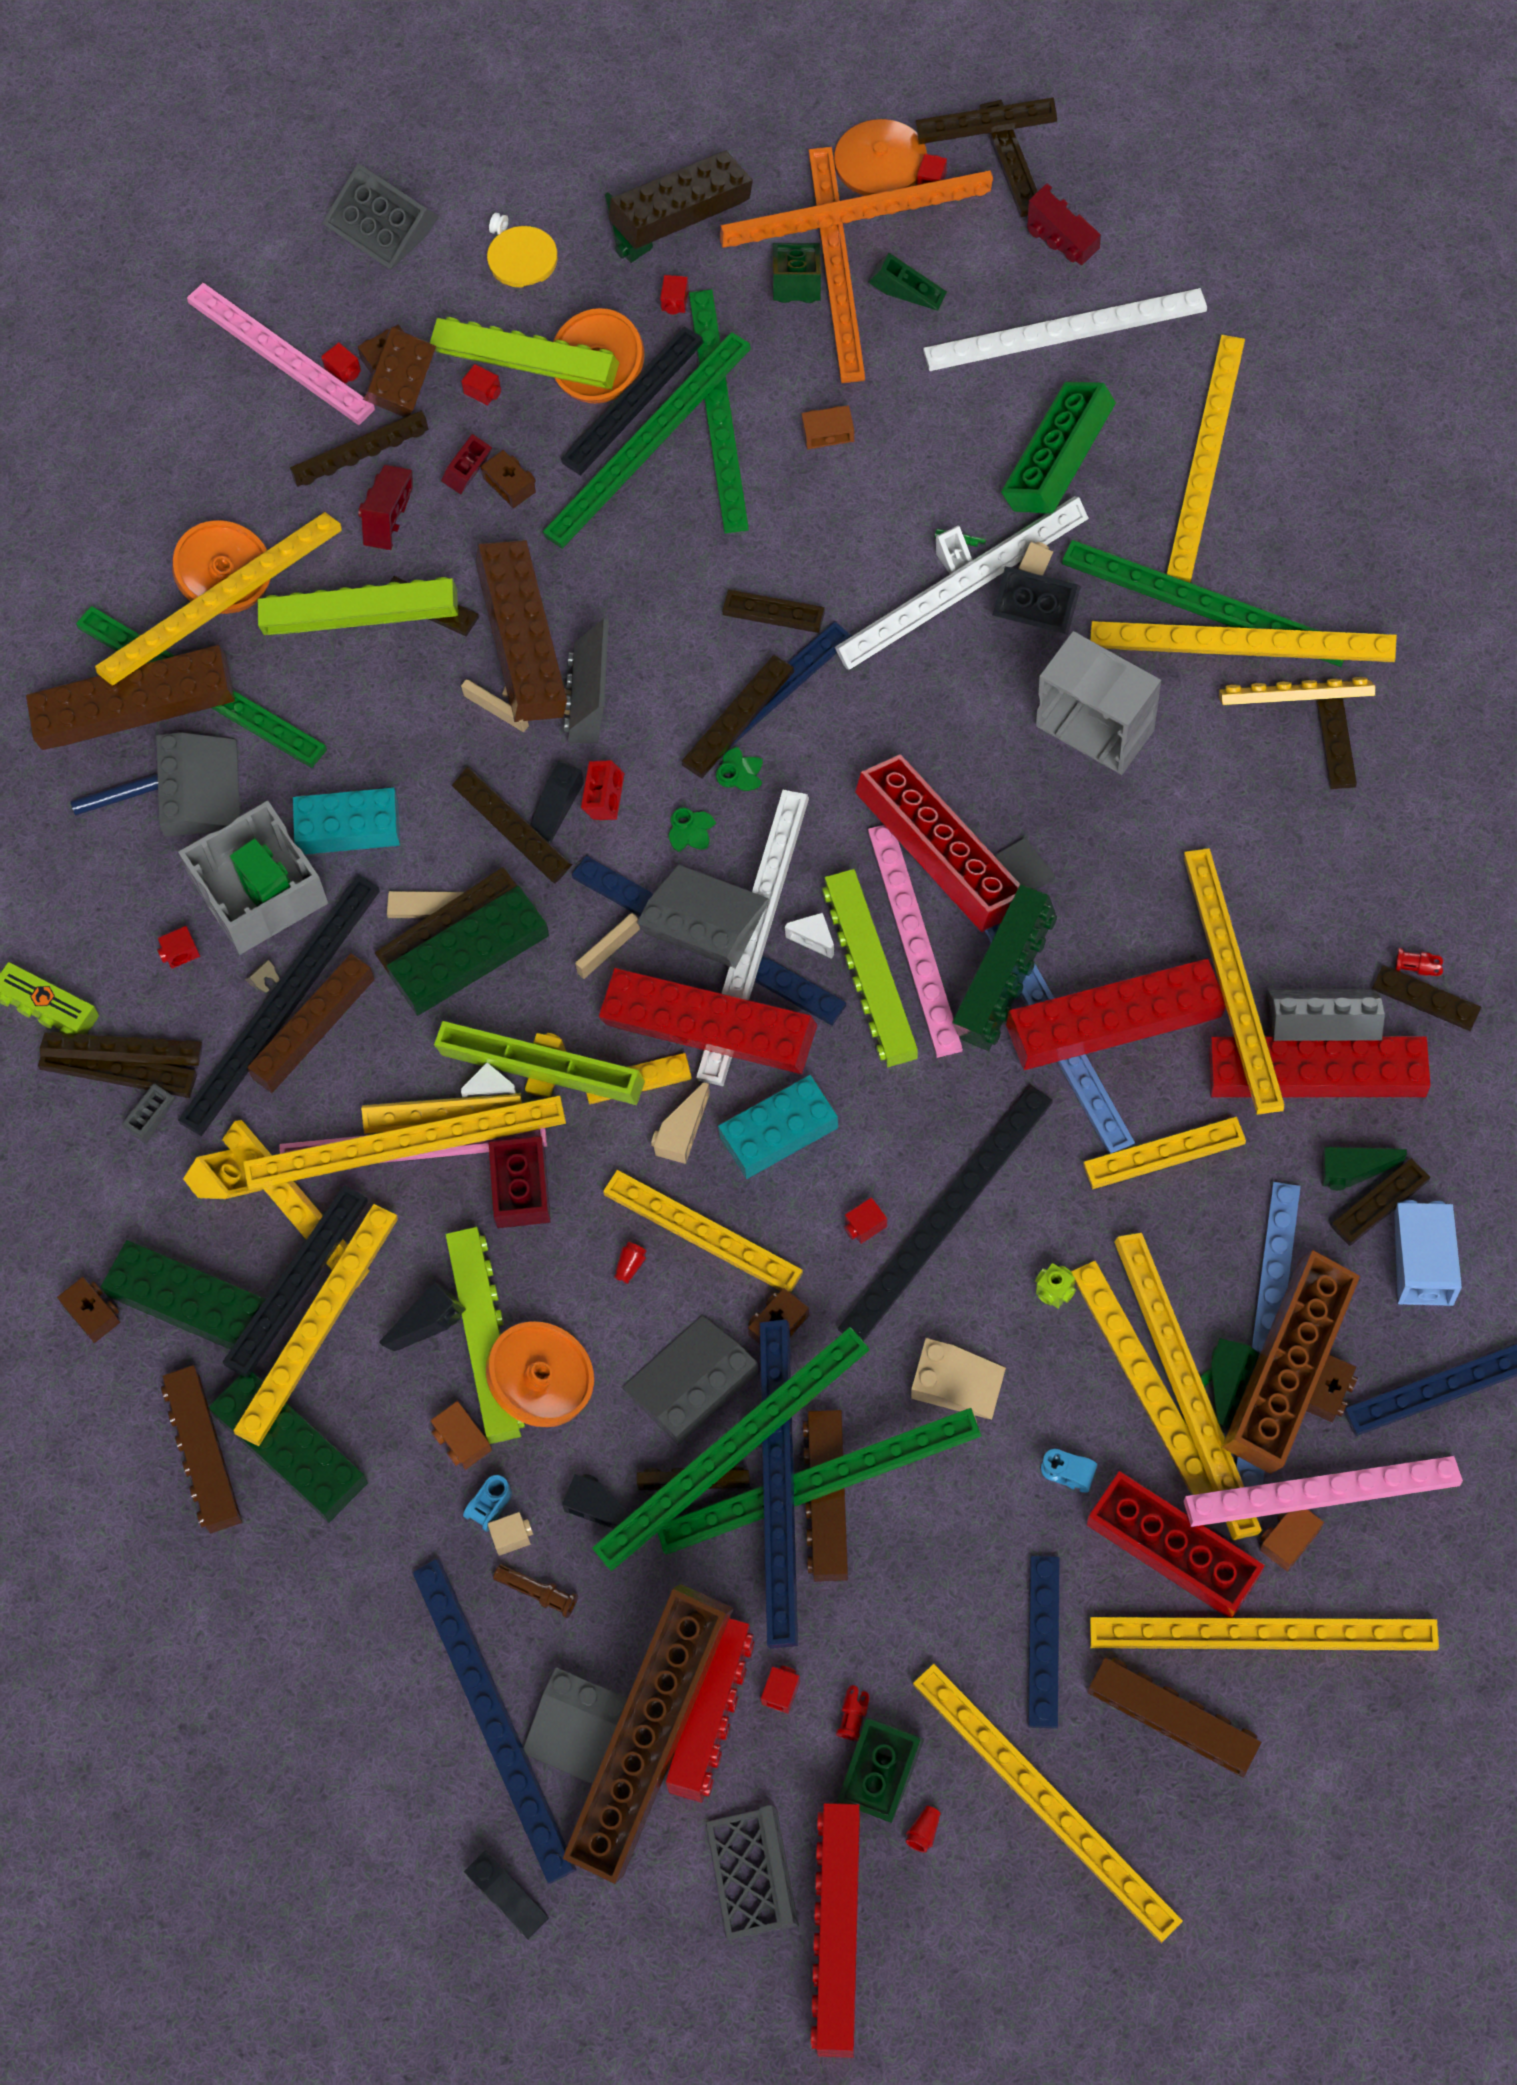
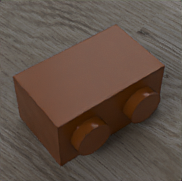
[801,405,855,449]
[430,1401,492,1470]
[1260,1509,1324,1572]

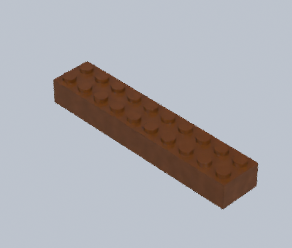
[562,1584,734,1884]

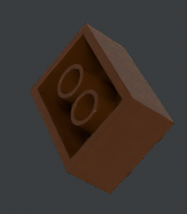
[363,327,436,417]

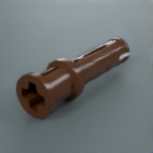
[493,1563,578,1618]

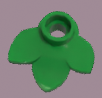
[716,747,763,791]
[669,808,716,852]

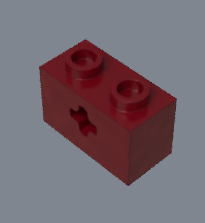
[441,434,492,495]

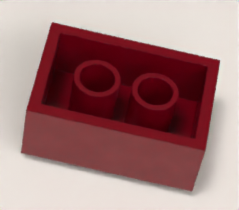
[488,1136,551,1229]

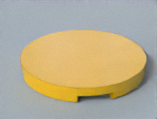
[487,226,558,287]

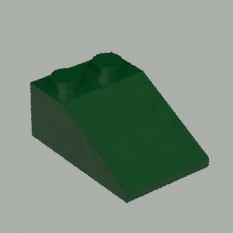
[773,243,821,303]
[837,1718,925,1823]

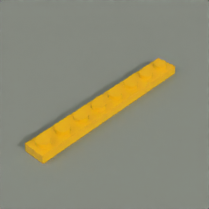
[222,1120,370,1288]
[603,1170,803,1293]

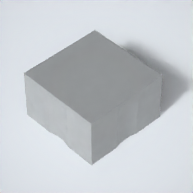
[1036,631,1161,775]
[178,801,328,955]

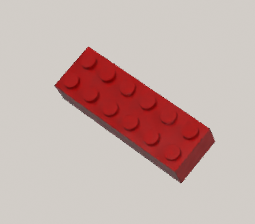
[1087,1471,1265,1618]
[666,1618,755,1803]

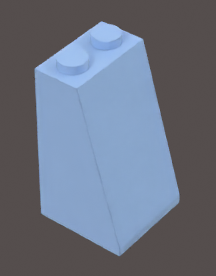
[1394,1200,1462,1306]

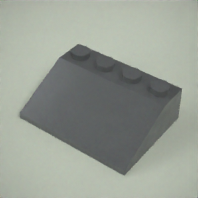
[322,163,439,270]
[564,619,609,743]
[156,733,240,837]
[637,865,769,969]
[1267,989,1385,1041]
[622,1315,759,1446]
[523,1668,628,1784]

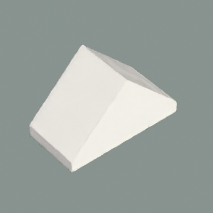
[936,526,972,574]
[785,913,834,959]
[461,1063,516,1097]

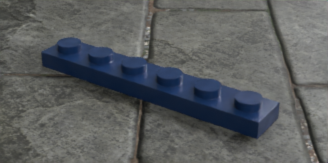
[1029,1556,1059,1729]

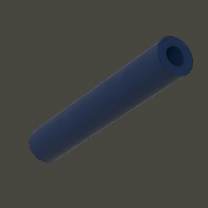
[70,774,158,816]

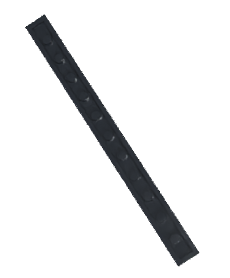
[178,876,380,1136]
[838,1086,1053,1342]

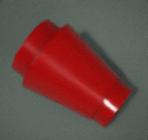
[614,1242,647,1284]
[906,1806,941,1853]

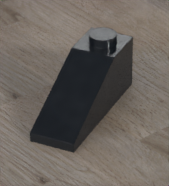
[531,761,584,843]
[379,1282,466,1351]
[562,1474,630,1529]
[464,1850,549,1940]

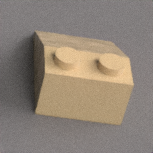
[911,1338,1006,1420]

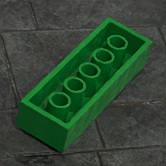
[1001,382,1116,514]

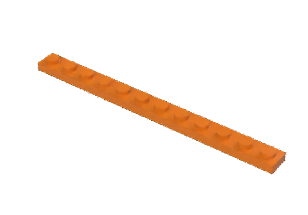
[809,147,865,383]
[720,171,993,248]

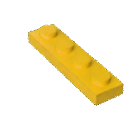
[586,1053,692,1104]

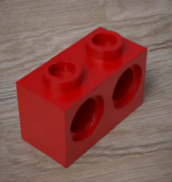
[581,760,625,820]

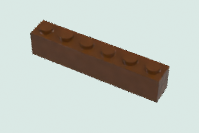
[247,954,375,1093]
[161,1365,243,1534]
[803,1410,848,1582]
[1088,1657,1262,1778]

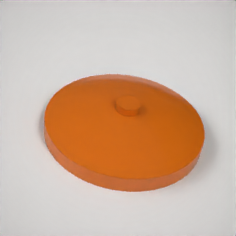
[834,119,927,196]
[553,308,644,404]
[172,520,270,614]
[486,1321,594,1427]

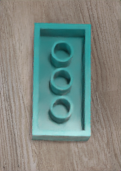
[293,788,400,855]
[718,1075,838,1179]

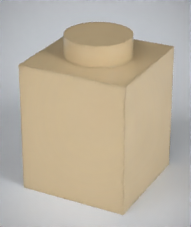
[1018,542,1053,576]
[487,1512,533,1556]

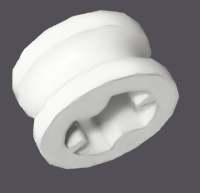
[489,212,508,235]

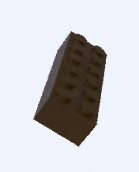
[609,150,753,249]

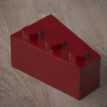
[1027,183,1101,266]
[358,465,413,550]

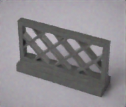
[706,1805,799,1940]

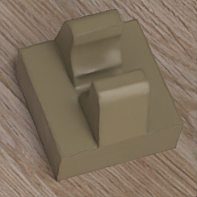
[245,960,280,993]

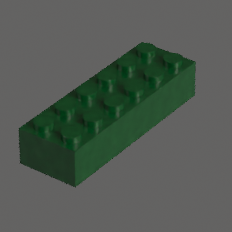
[952,884,1057,1051]
[386,885,549,1016]
[101,1240,265,1350]
[208,1372,368,1523]

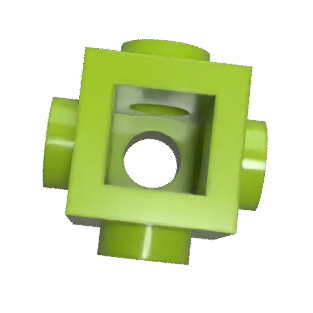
[1035,1263,1076,1309]

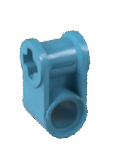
[1041,1449,1097,1493]
[463,1475,512,1532]

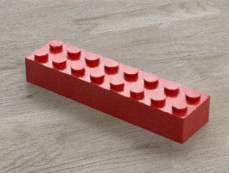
[855,754,1020,932]
[1006,958,1226,1070]
[599,968,817,1074]
[1209,1036,1431,1097]
[811,1803,860,2058]

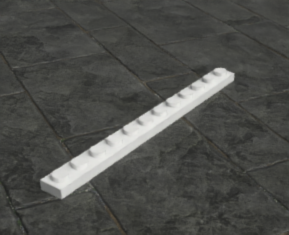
[923,288,1207,371]
[835,496,1089,670]
[696,790,809,1086]

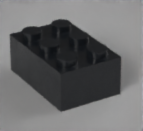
[992,566,1081,635]

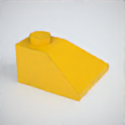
[183,1150,263,1199]

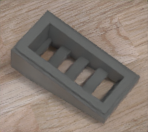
[121,1084,175,1144]

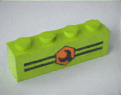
[0,962,99,1035]

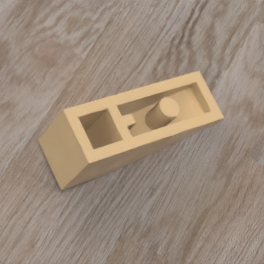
[651,1083,710,1164]

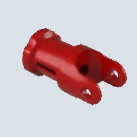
[1395,948,1443,976]
[835,1685,870,1741]

